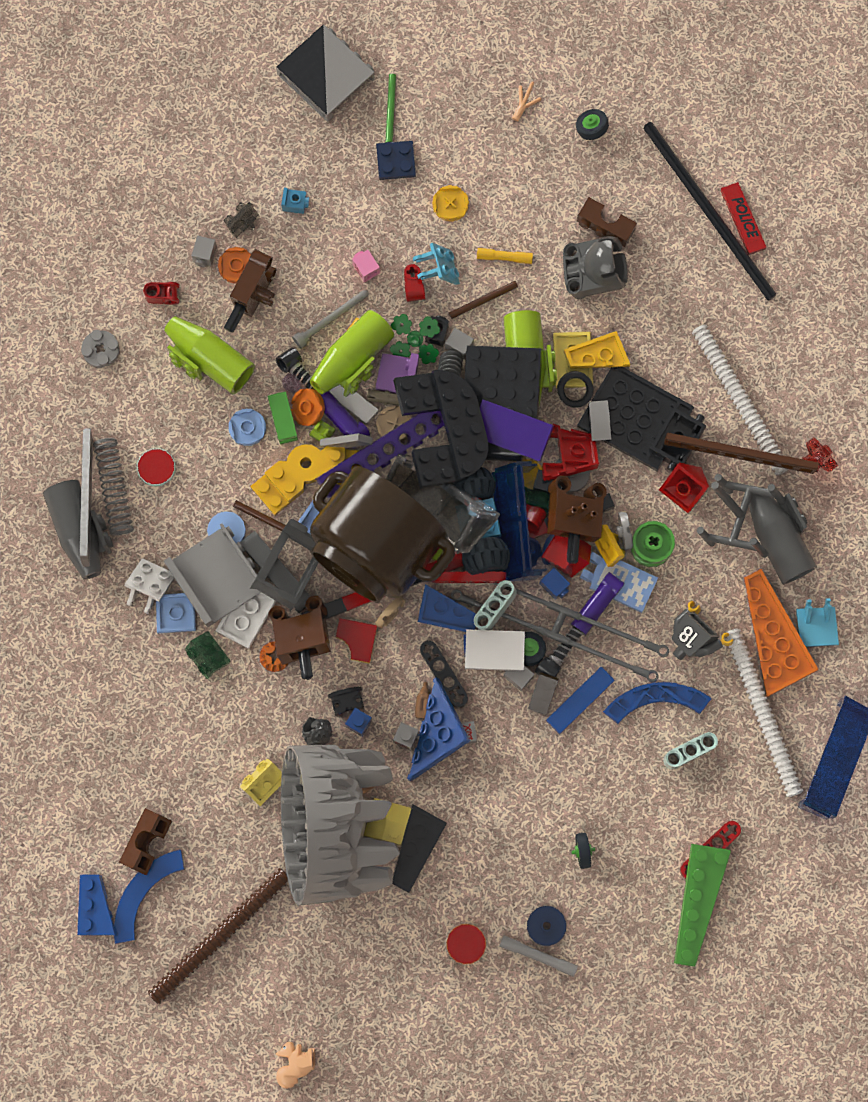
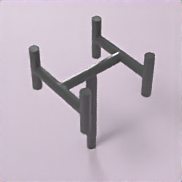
[697,474,786,558]

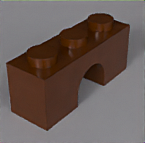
[577,197,637,247]
[118,808,172,875]

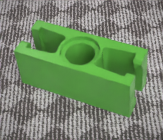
[268,391,298,445]

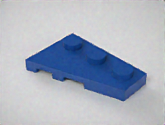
[418,584,476,632]
[77,875,118,935]

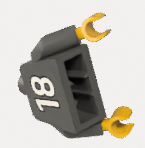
[672,601,733,660]

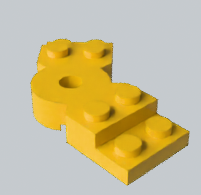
[250,444,359,516]

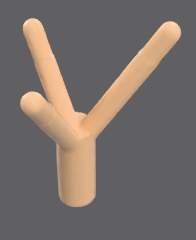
[512,82,541,122]

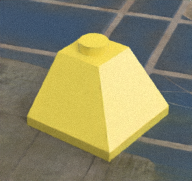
[363,798,411,846]

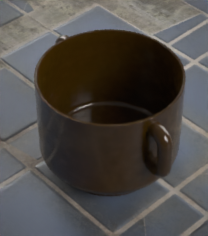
[310,466,455,603]

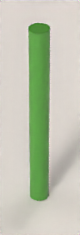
[385,74,396,143]

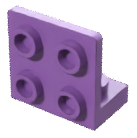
[376,353,419,393]

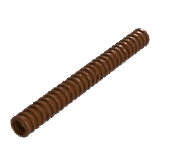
[148,868,288,1004]

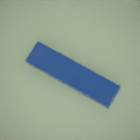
[546,667,615,735]

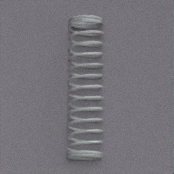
[93,438,134,535]

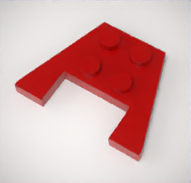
[541,420,599,481]

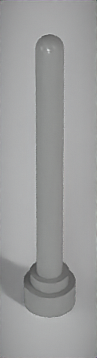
[292,290,369,349]

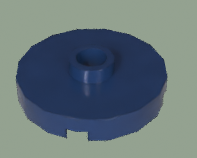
[527,906,566,946]

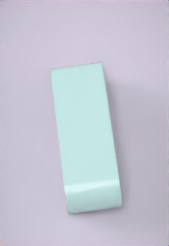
[474,580,517,630]
[663,732,718,769]

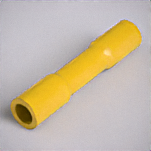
[477,248,533,264]

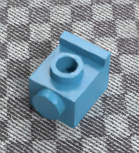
[281,187,310,214]

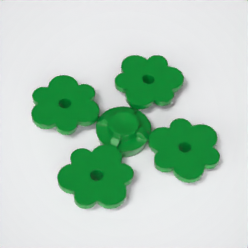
[390,314,440,364]

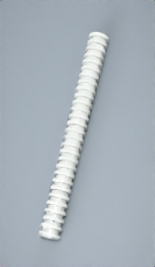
[692,325,789,475]
[726,628,803,797]

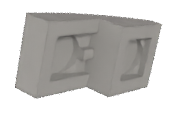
[589,400,611,441]

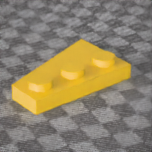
[564,331,630,369]

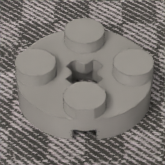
[81,330,120,368]

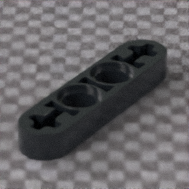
[420,641,468,708]

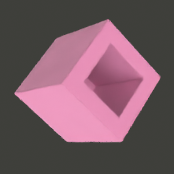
[352,250,380,283]

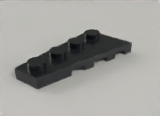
[392,804,447,893]

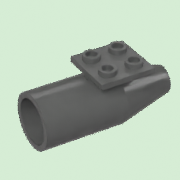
[43,480,114,579]
[749,487,817,585]

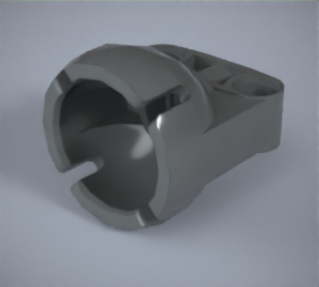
[563,236,628,299]

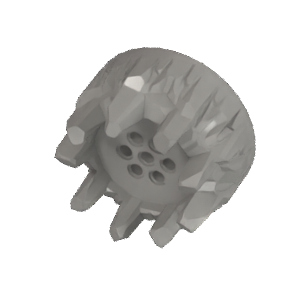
[281,745,400,906]

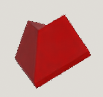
[659,462,709,513]
[541,535,591,578]

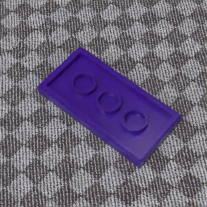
[480,399,554,462]

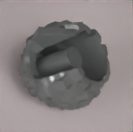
[302,717,332,745]

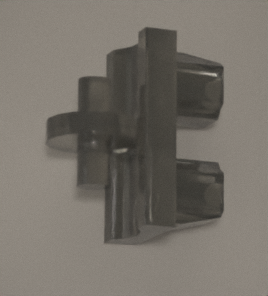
[224,202,259,238]

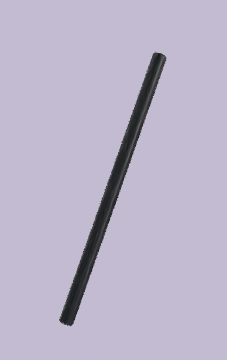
[644,122,776,301]

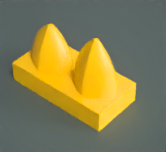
[594,524,626,567]

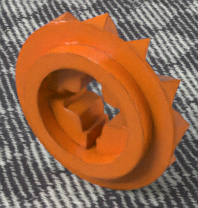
[260,641,289,672]

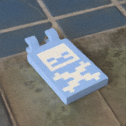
[580,552,658,613]

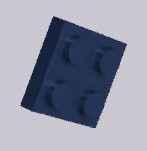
[376,141,416,180]

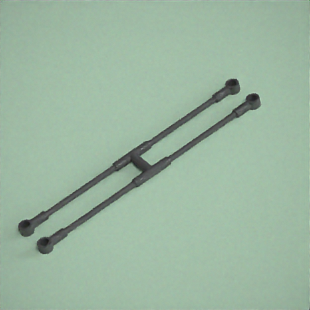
[451,567,669,683]

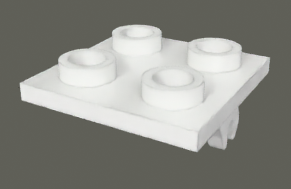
[124,559,175,614]

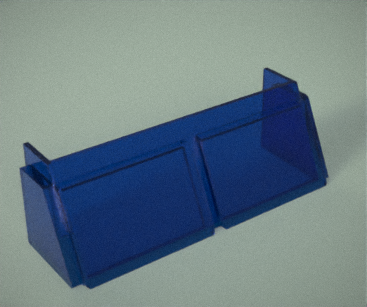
[492,461,547,581]
[798,695,868,820]

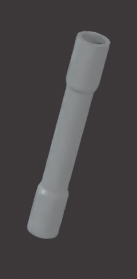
[500,935,578,977]

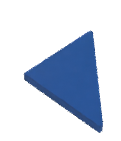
[407,677,470,781]

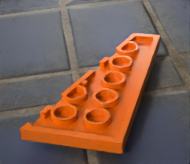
[744,569,819,697]

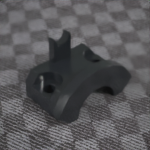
[328,687,364,716]

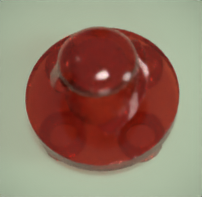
[802,437,838,473]

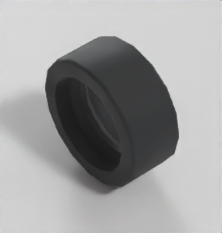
[557,371,594,408]

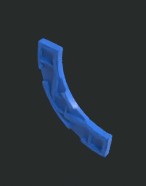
[603,682,712,724]
[114,850,185,944]

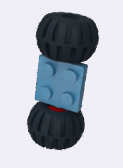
[448,467,510,575]

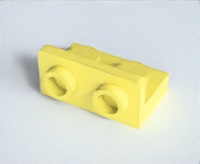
[240,759,282,806]

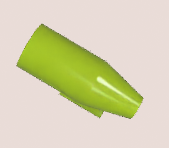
[310,310,394,397]
[503,310,557,406]
[164,316,255,395]

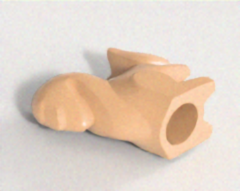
[276,1042,315,1089]

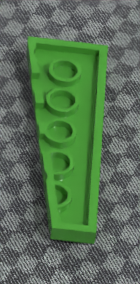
[674,844,731,967]

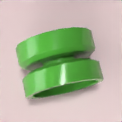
[631,521,675,567]

